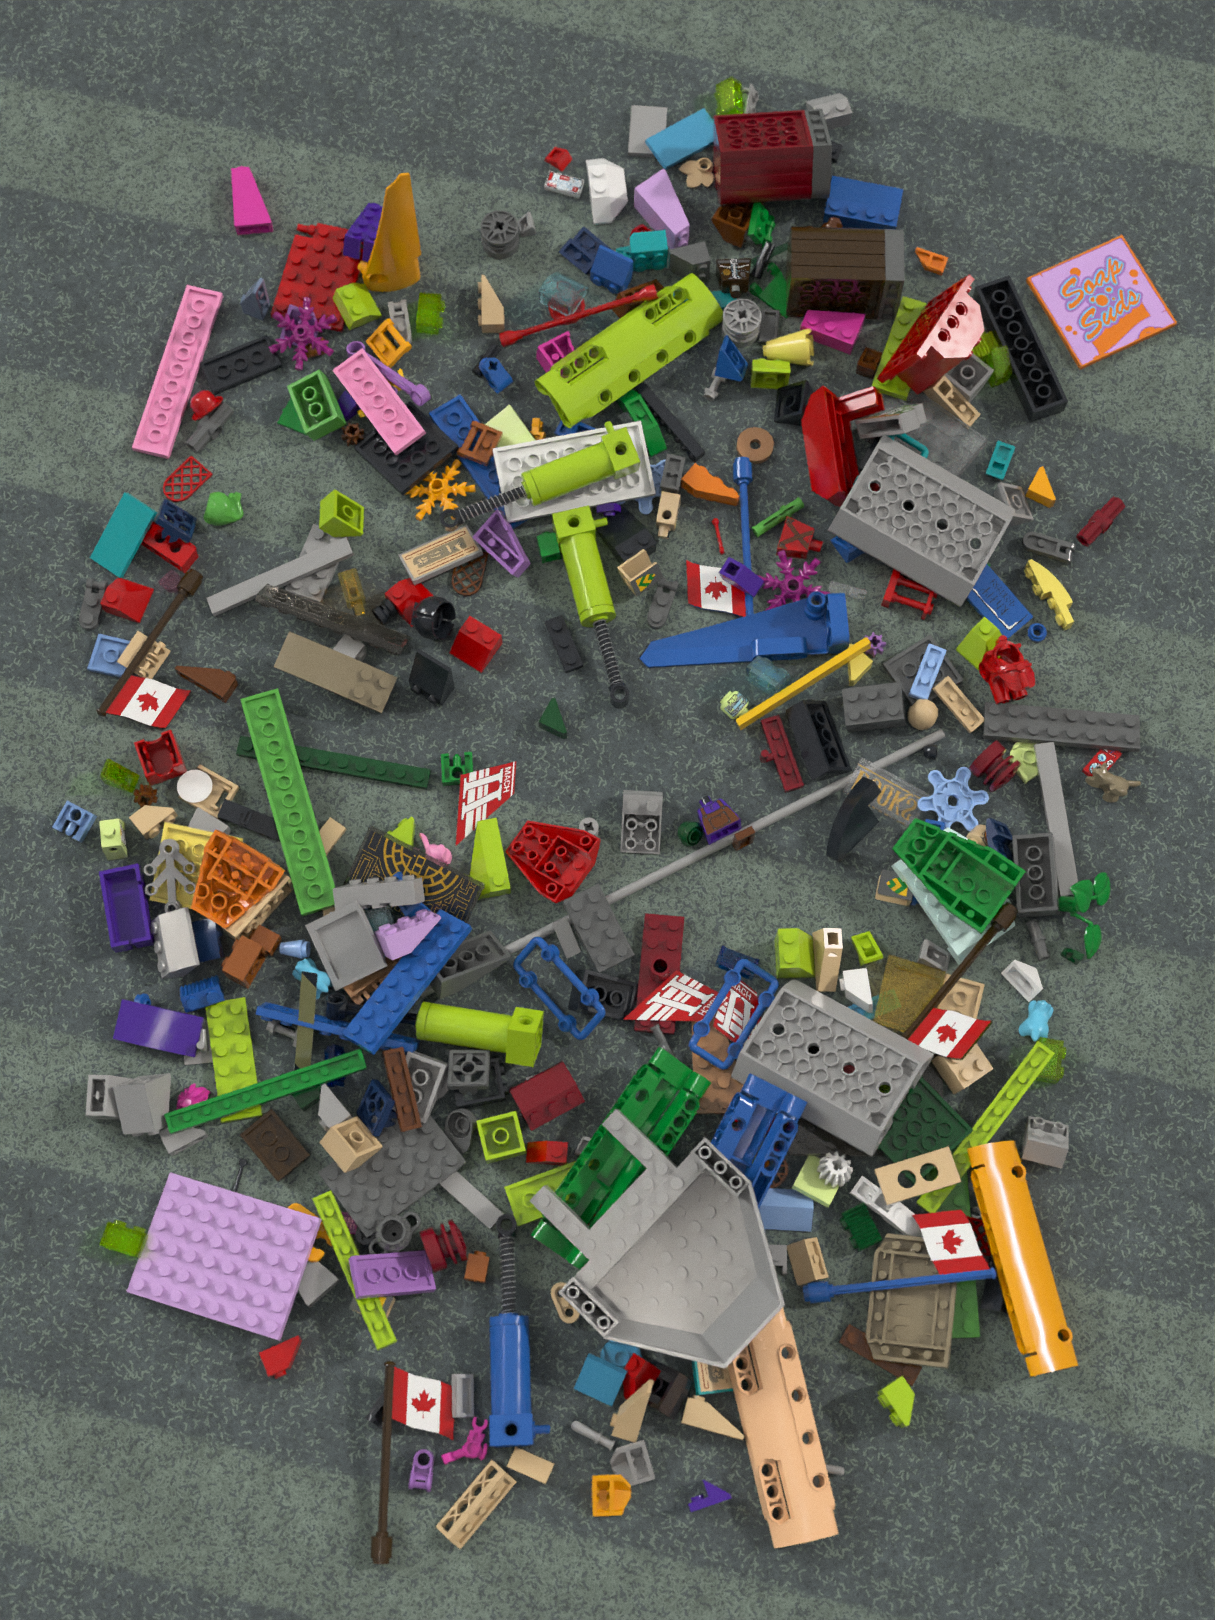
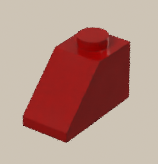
[526,1141,568,1166]
[259,1336,302,1379]
[623,1353,661,1399]

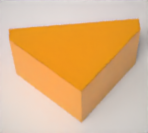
[1025,467,1056,508]

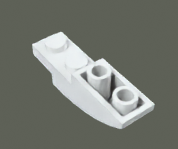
[850,1176,922,1237]

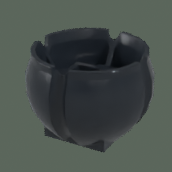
[410,596,456,640]

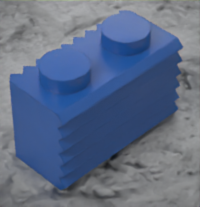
[180,975,225,1013]

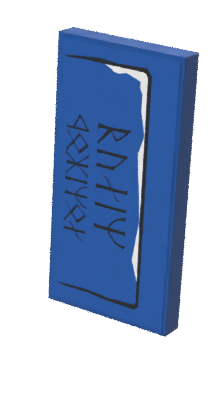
[966,564,1033,639]

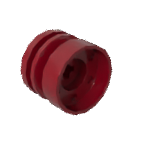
[968,740,1021,793]
[420,1219,468,1273]

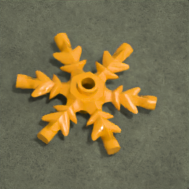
[405,459,476,521]

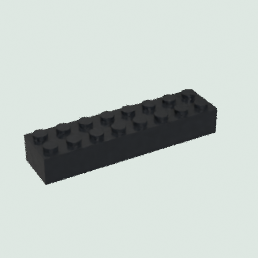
[972,275,1068,423]

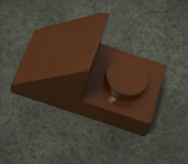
[856,347,883,379]

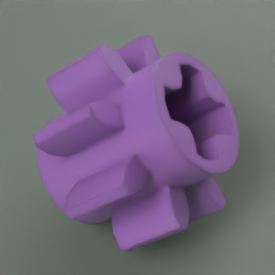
[864,632,886,658]

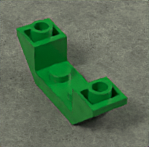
[616,389,667,458]

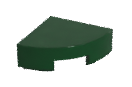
[1060,948,1084,965]

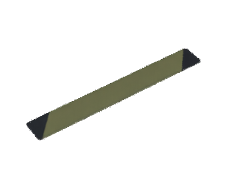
[294,971,318,1071]

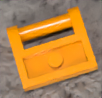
[366,318,412,368]

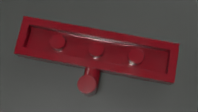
[760,715,804,793]

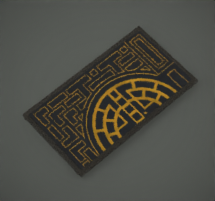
[342,825,485,923]

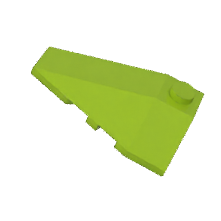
[469,818,511,901]

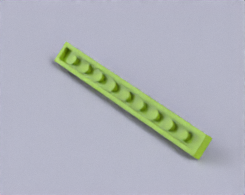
[916,1041,1055,1213]

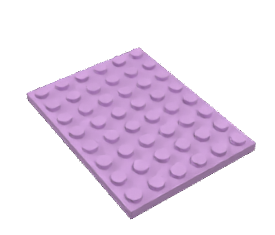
[126,1173,322,1341]

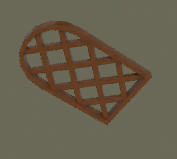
[452,551,489,596]

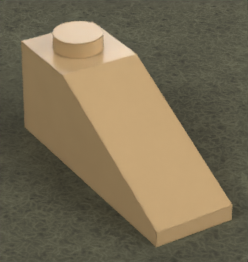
[923,375,980,428]
[610,1379,654,1443]
[681,1395,744,1440]

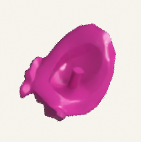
[176,1083,211,1110]

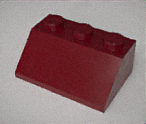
[509,1061,585,1131]

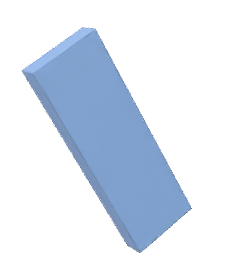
[908,644,947,700]

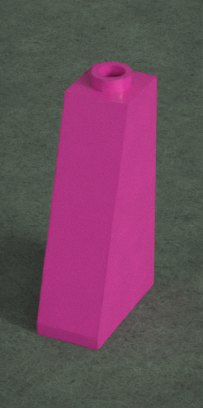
[231,166,273,235]

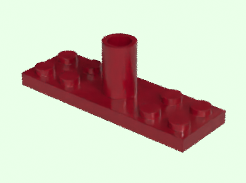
[634,913,684,1035]

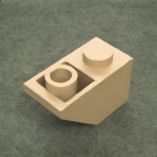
[129,805,178,840]

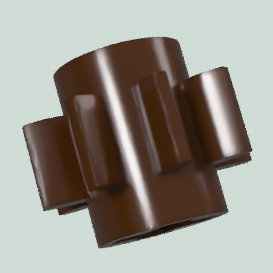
[341,423,365,446]
[133,784,158,808]

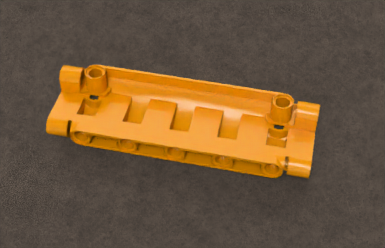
[967,1141,1078,1377]

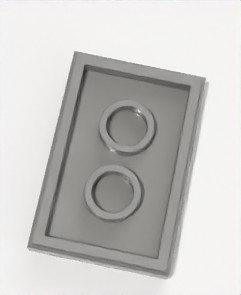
[628,105,667,157]

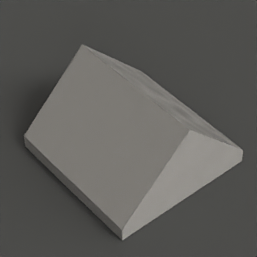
[994,482,1034,528]

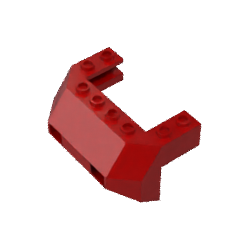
[801,385,885,507]

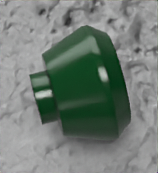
[677,821,703,847]

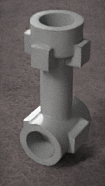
[704,367,727,401]

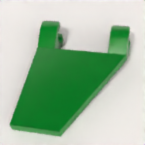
[748,262,789,319]

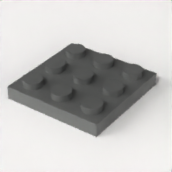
[882,635,963,706]

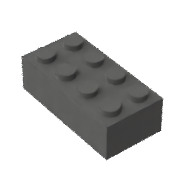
[1012,832,1060,918]
[562,883,635,973]

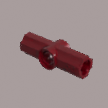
[1076,496,1126,547]

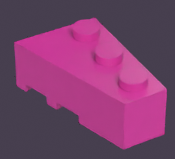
[800,310,866,355]
[536,331,581,383]

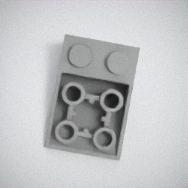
[620,790,663,854]

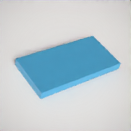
[645,108,713,170]

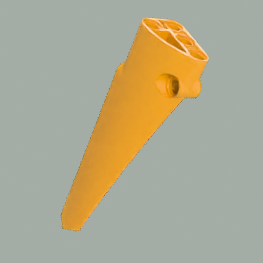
[358,173,421,292]

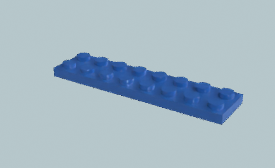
[429,395,529,529]
[342,909,472,1055]
[256,1002,420,1055]

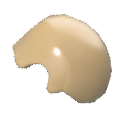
[907,699,938,730]

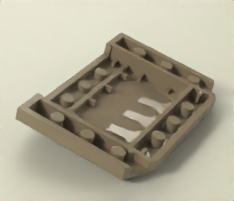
[865,1233,957,1369]

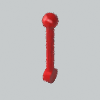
[712,518,724,555]

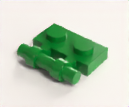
[747,202,775,249]

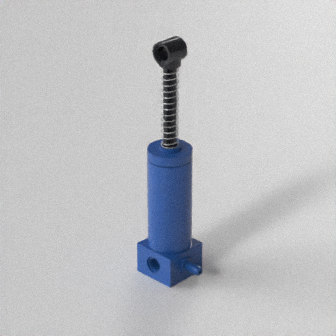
[489,1214,550,1448]

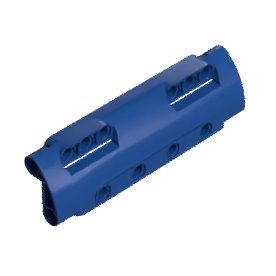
[711,1073,808,1208]

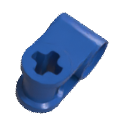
[479,358,513,393]

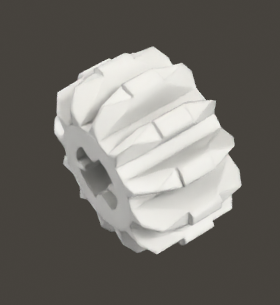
[817,1151,853,1188]

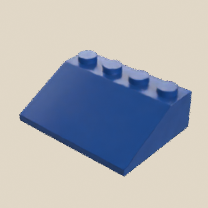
[822,176,903,229]

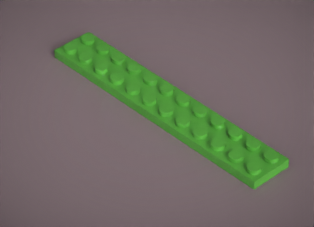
[240,688,335,916]

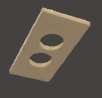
[874,1146,961,1205]

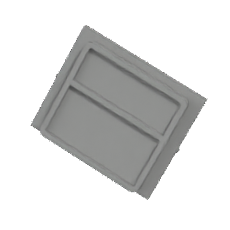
[305,900,387,991]

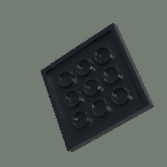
[354,401,459,496]

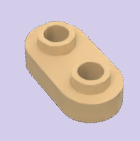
[551,1282,580,1324]

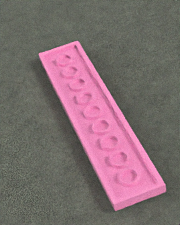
[132,285,223,459]

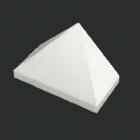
[1001,960,1043,1002]

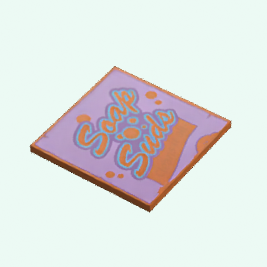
[1026,235,1177,370]

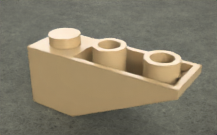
[478,275,504,333]
[812,928,843,992]

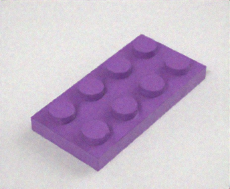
[348,1250,436,1299]

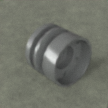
[480,210,519,259]

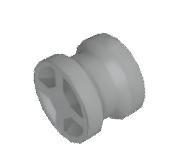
[579,818,599,837]

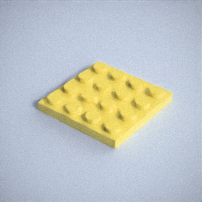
[150,822,243,909]

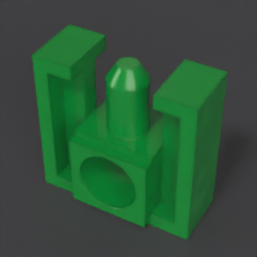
[441,752,473,786]

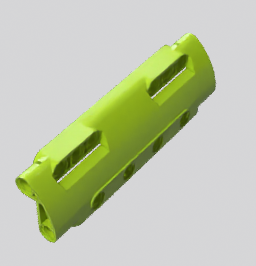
[535,273,723,428]

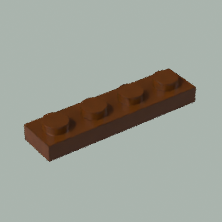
[382,1047,422,1132]
[839,1324,923,1386]

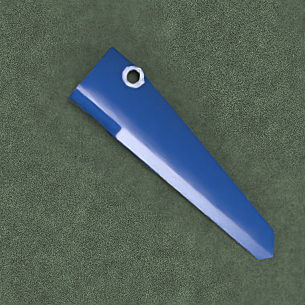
[640,591,849,668]

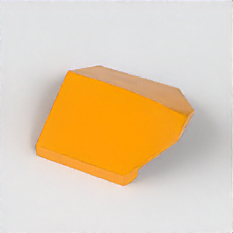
[592,1475,631,1516]

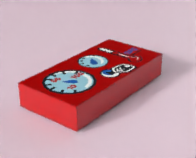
[1082,749,1122,777]

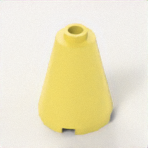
[763,329,814,366]

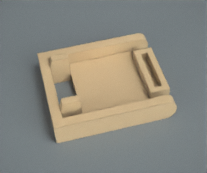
[178,764,240,820]

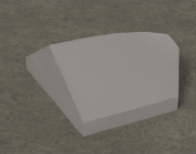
[610,1440,655,1486]

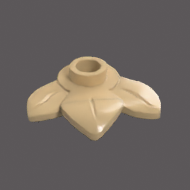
[680,158,714,188]

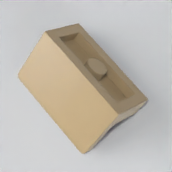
[787,1237,829,1286]

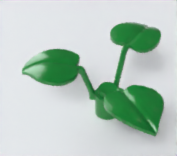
[1059,872,1110,959]

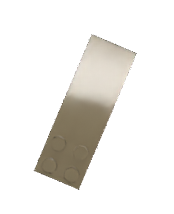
[274,632,397,714]

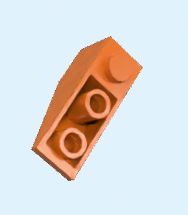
[681,463,739,506]

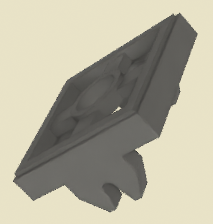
[447,1050,491,1095]

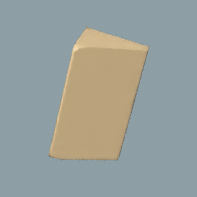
[507,1447,554,1484]

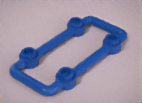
[513,937,605,1040]
[689,959,779,1070]

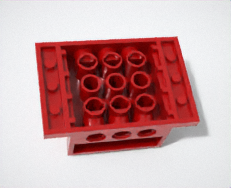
[877,274,984,395]

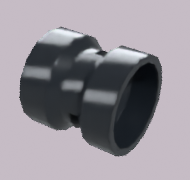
[371,598,398,625]

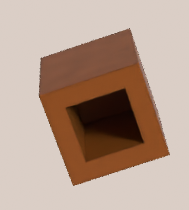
[249,925,282,956]
[464,1251,490,1284]

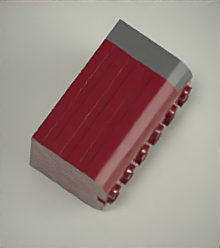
[713,109,832,205]

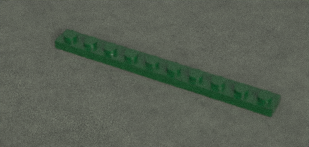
[236,736,431,790]

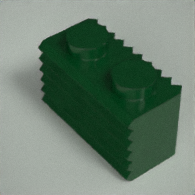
[839,1202,882,1252]

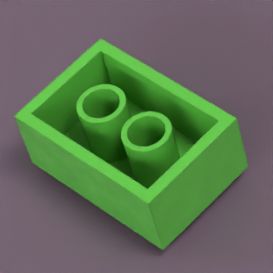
[287,370,346,441]

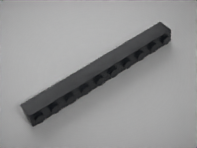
[628,373,705,462]

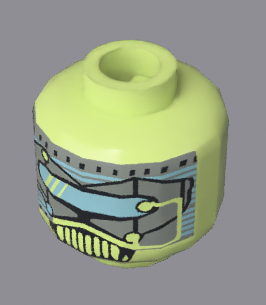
[720,691,749,719]

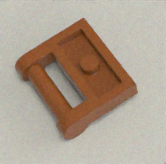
[456,421,503,466]

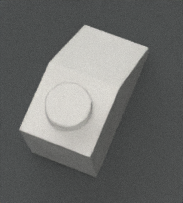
[839,968,873,1013]

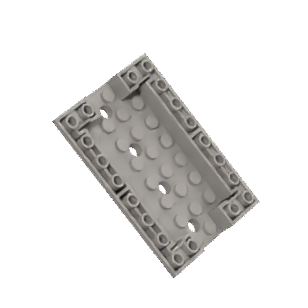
[827,434,1016,607]
[731,979,934,1157]

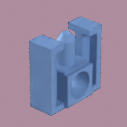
[52,801,97,843]

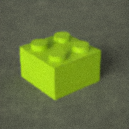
[476,1111,526,1164]

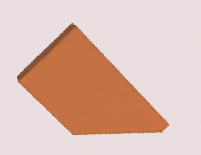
[915,247,948,276]

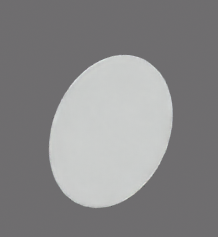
[177,770,212,803]

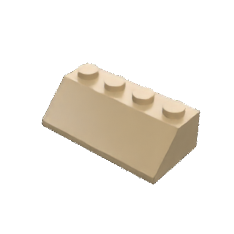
[221,873,294,941]

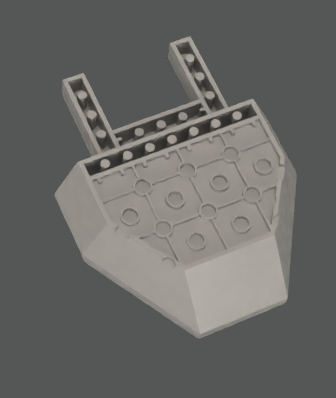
[530,1109,785,1368]

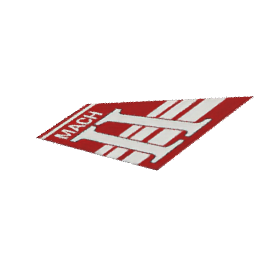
[455,761,516,846]
[624,970,730,1021]
[713,981,761,1047]

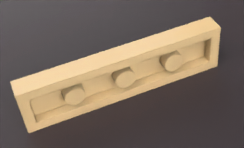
[436,1460,516,1549]

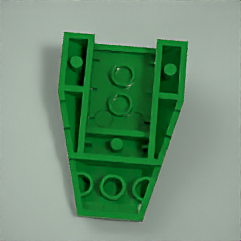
[892,818,1026,934]

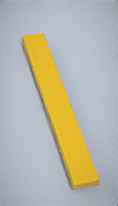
[736,637,871,730]

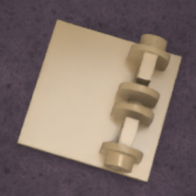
[117,631,171,679]

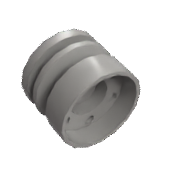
[722,298,762,348]

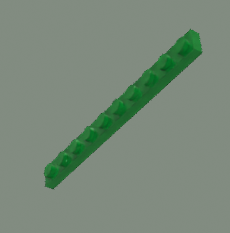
[164,1049,367,1135]

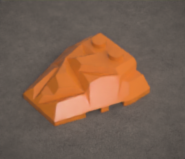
[191,829,285,929]

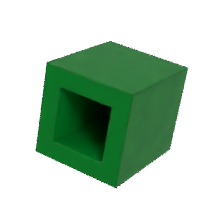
[537,532,561,563]

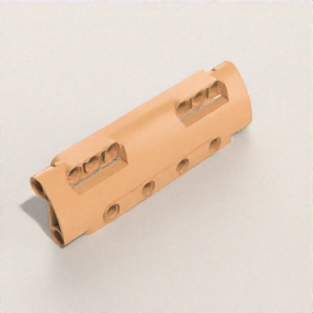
[728,1308,839,1548]

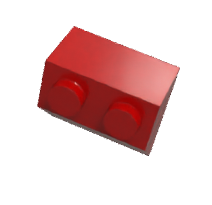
[449,616,503,673]

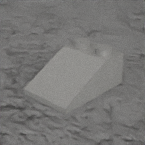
[392,1051,449,1123]

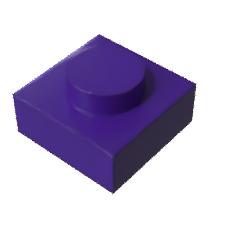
[596,503,621,517]

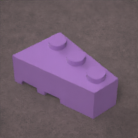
[472,509,531,578]

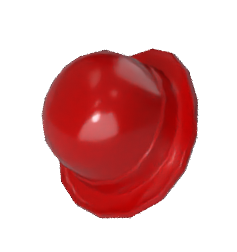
[190,390,223,421]

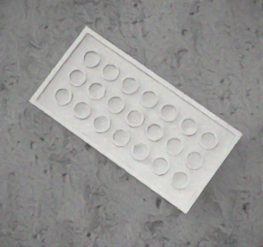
[493,421,656,523]

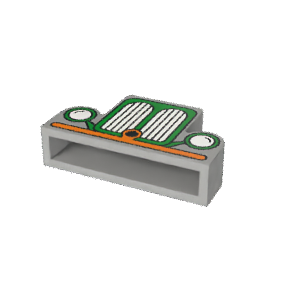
[855,403,927,439]

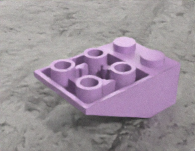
[374,909,441,960]

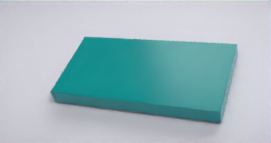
[90,492,158,578]

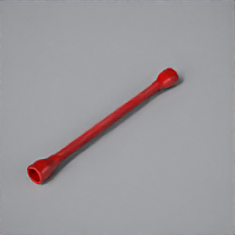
[499,284,658,347]

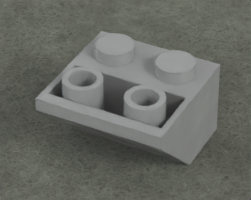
[86,1075,131,1120]
[1022,1116,1069,1169]

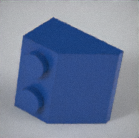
[590,245,633,294]

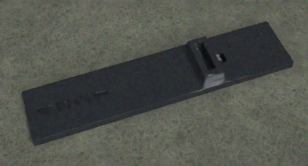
[217,799,280,842]

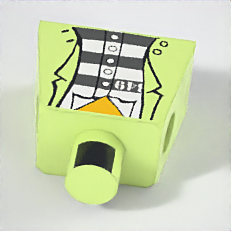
[100,819,128,860]

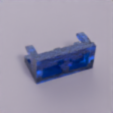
[715,946,760,981]

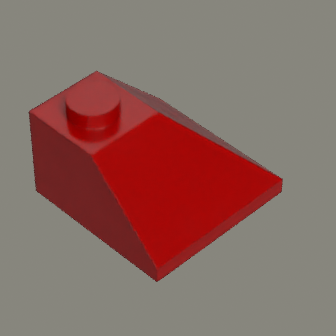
[100,577,154,623]
[385,578,433,627]

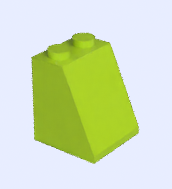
[775,928,815,978]

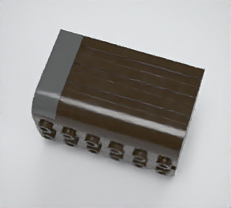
[786,227,905,320]

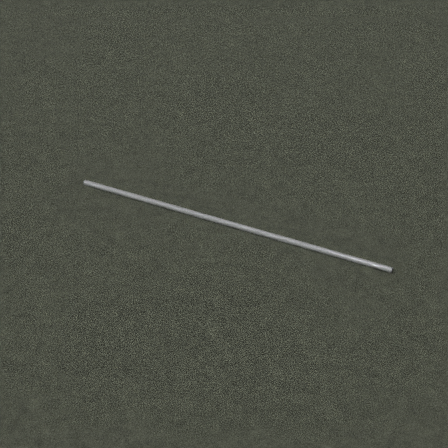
[421,729,945,998]

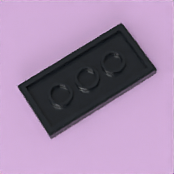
[200,335,282,396]

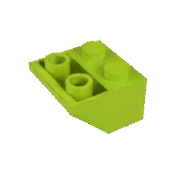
[877,1376,915,1428]

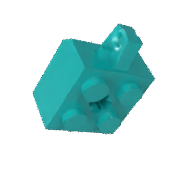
[616,230,668,272]

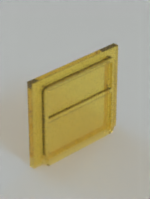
[873,955,946,1032]

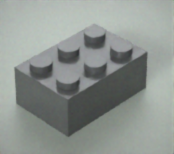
[842,682,906,733]

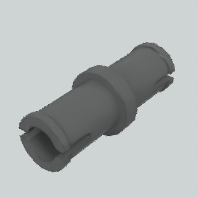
[1026,919,1050,961]

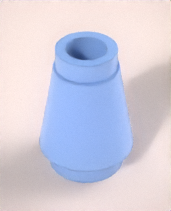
[280,939,311,959]

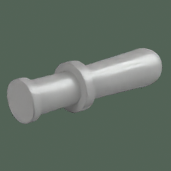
[571,1421,615,1451]

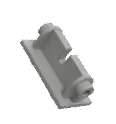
[737,83,759,114]

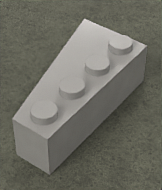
[333,875,425,911]

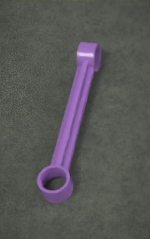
[346,341,431,406]

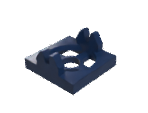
[155,499,197,543]
[356,1079,397,1136]

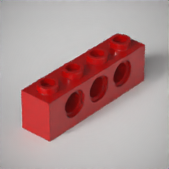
[141,521,199,574]

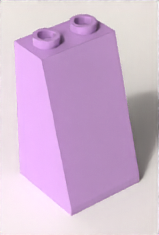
[634,168,690,249]

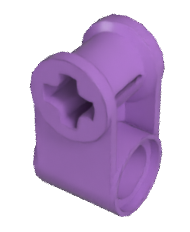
[409,1449,434,1492]

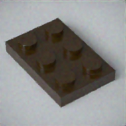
[240,1109,310,1182]

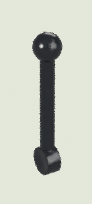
[233,1158,247,1193]

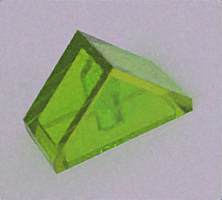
[100,759,140,793]

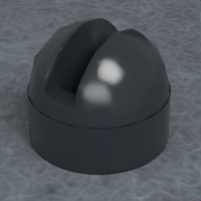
[924,744,938,760]

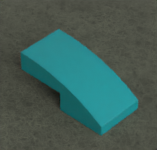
[985,441,1015,481]

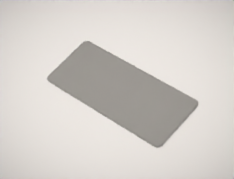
[552,918,581,958]

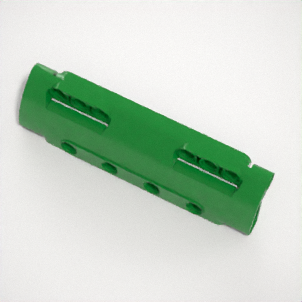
[531,1047,711,1270]

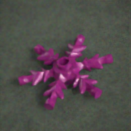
[269,297,337,371]
[757,550,830,611]

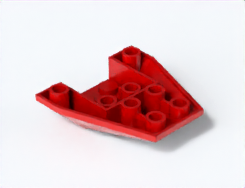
[505,821,601,904]

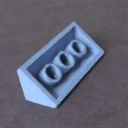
[759,1188,814,1232]

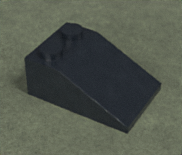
[596,507,657,565]
[409,649,455,706]
[568,969,638,1022]

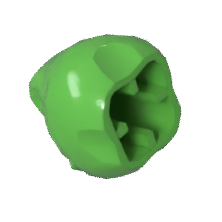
[203,492,244,526]

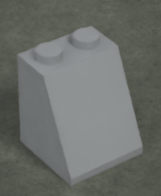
[113,1073,171,1137]

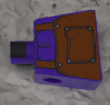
[697,796,742,845]

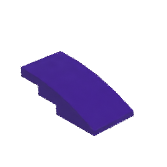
[113,999,204,1057]

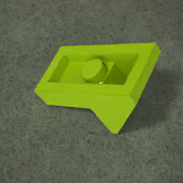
[851,931,883,966]

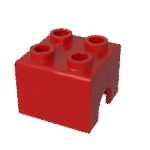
[134,730,187,786]

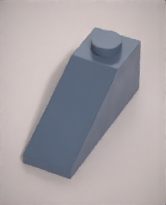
[240,278,271,321]

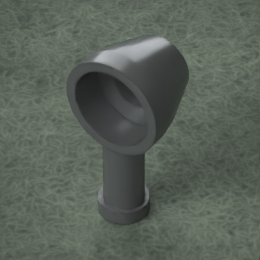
[650,1024,676,1058]

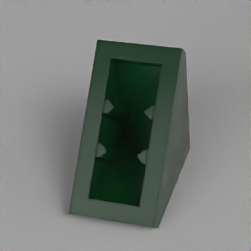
[539,698,567,739]

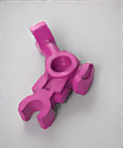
[442,1417,488,1465]

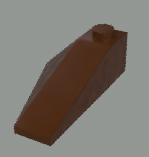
[711,202,765,248]

